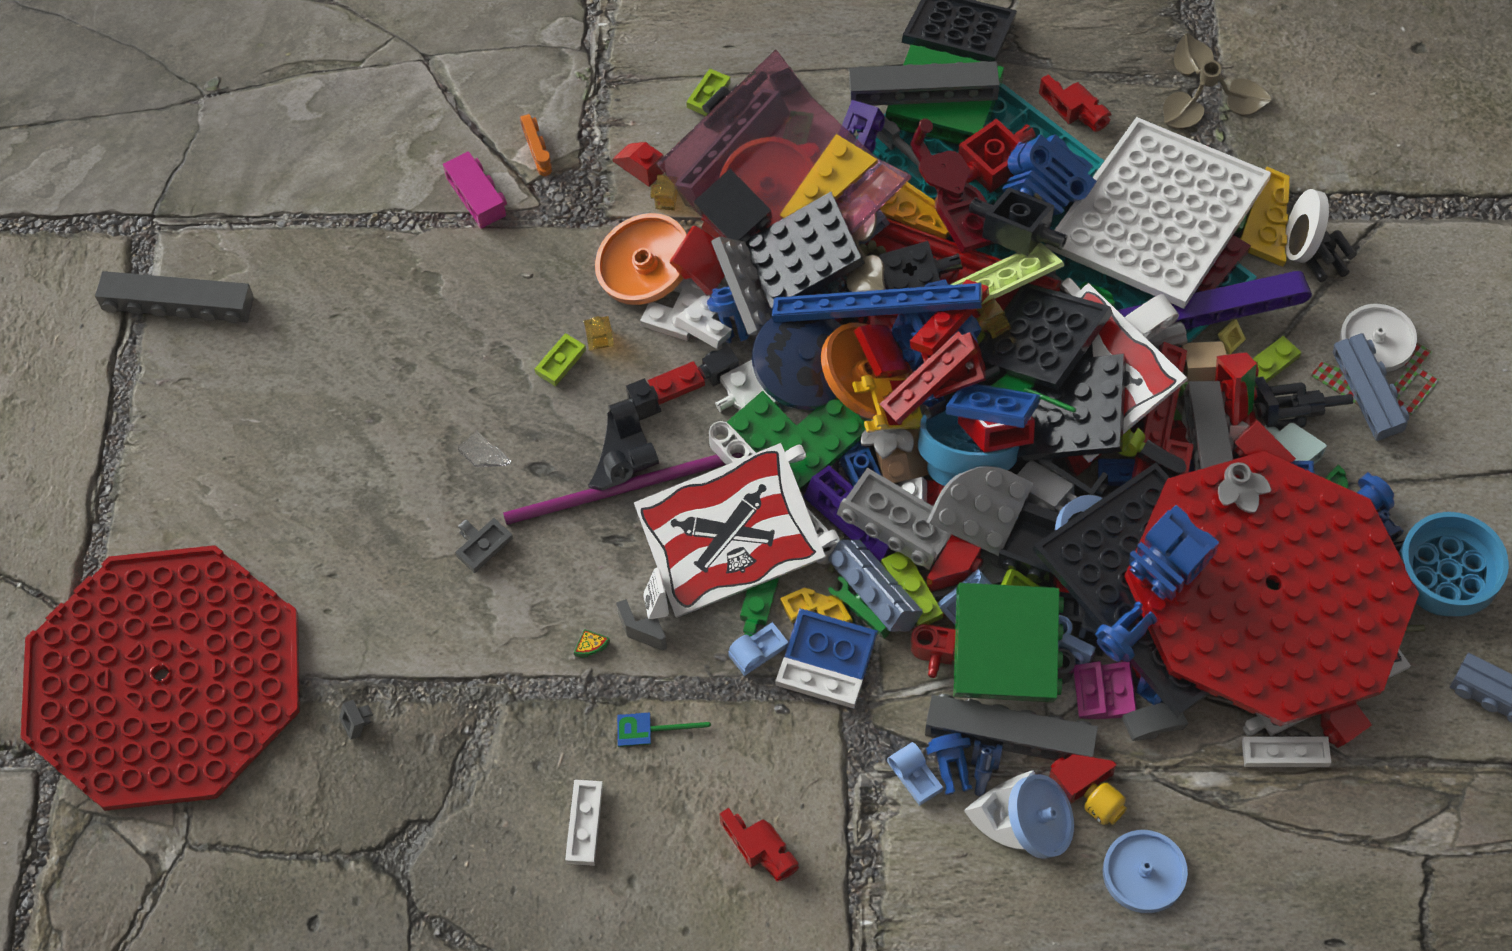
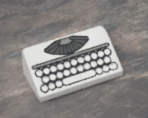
[643,568,669,619]

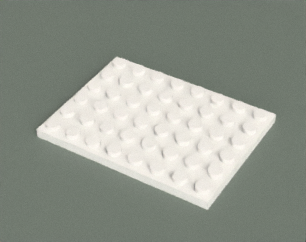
[1046,117,1271,309]

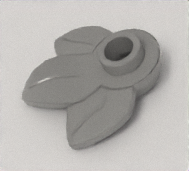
[861,429,914,459]
[1218,462,1271,513]

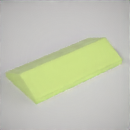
[950,243,1064,305]

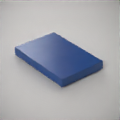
[946,384,1040,428]
[784,608,878,684]

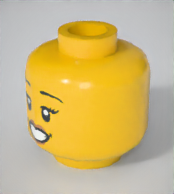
[1084,782,1127,825]

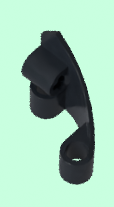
[588,398,659,491]

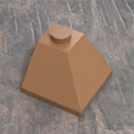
[874,429,929,483]

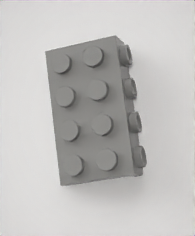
[711,237,772,337]
[837,468,952,569]

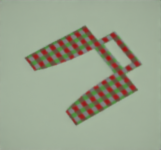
[1311,343,1439,415]

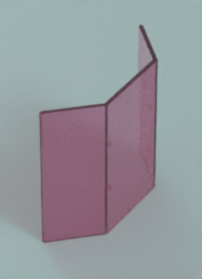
[657,49,912,238]

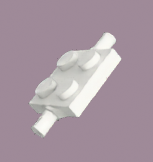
[715,360,779,412]

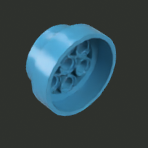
[918,411,1019,486]
[1399,512,1509,616]

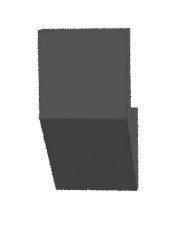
[616,599,667,650]

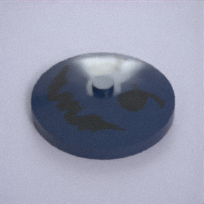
[752,318,842,410]

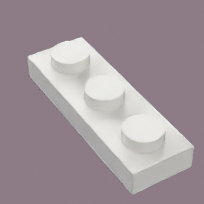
[775,657,863,708]
[1242,737,1331,767]
[565,780,603,866]

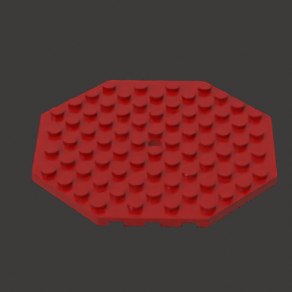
[1124,451,1419,727]
[20,545,300,811]

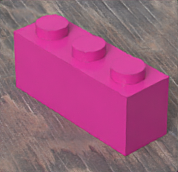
[443,151,507,229]

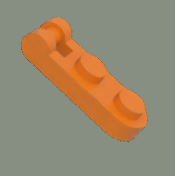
[520,114,552,176]

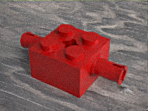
[959,119,1036,193]

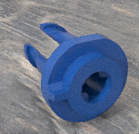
[707,286,750,343]
[1357,472,1394,511]
[1095,602,1157,662]
[926,733,973,795]

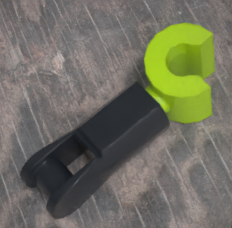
[1118,428,1186,478]

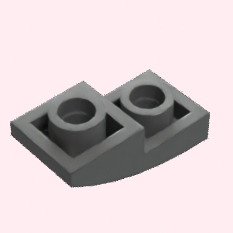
[1122,703,1188,741]

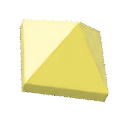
[1218,319,1246,354]

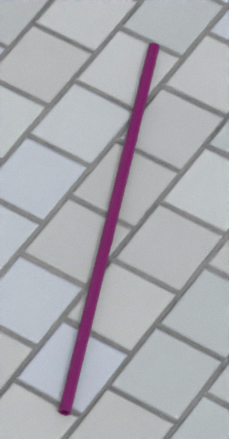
[503,453,744,525]

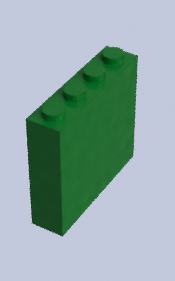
[886,45,1004,144]
[953,583,1064,703]

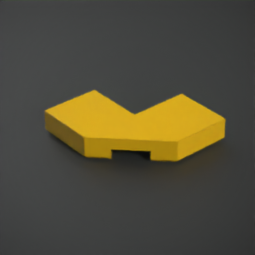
[780,587,853,624]

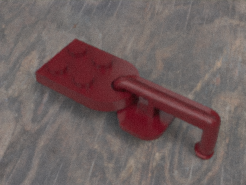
[911,119,995,253]

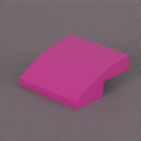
[1074,661,1137,719]

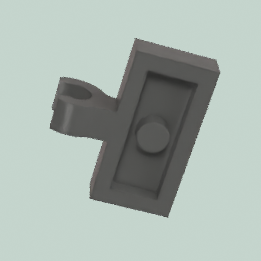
[455,518,513,573]

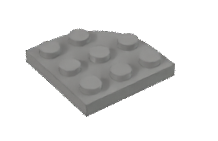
[927,466,1033,556]

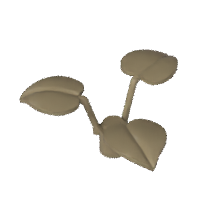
[1163,33,1271,129]
[846,204,886,292]

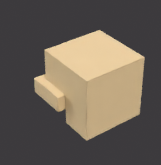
[1181,341,1227,382]

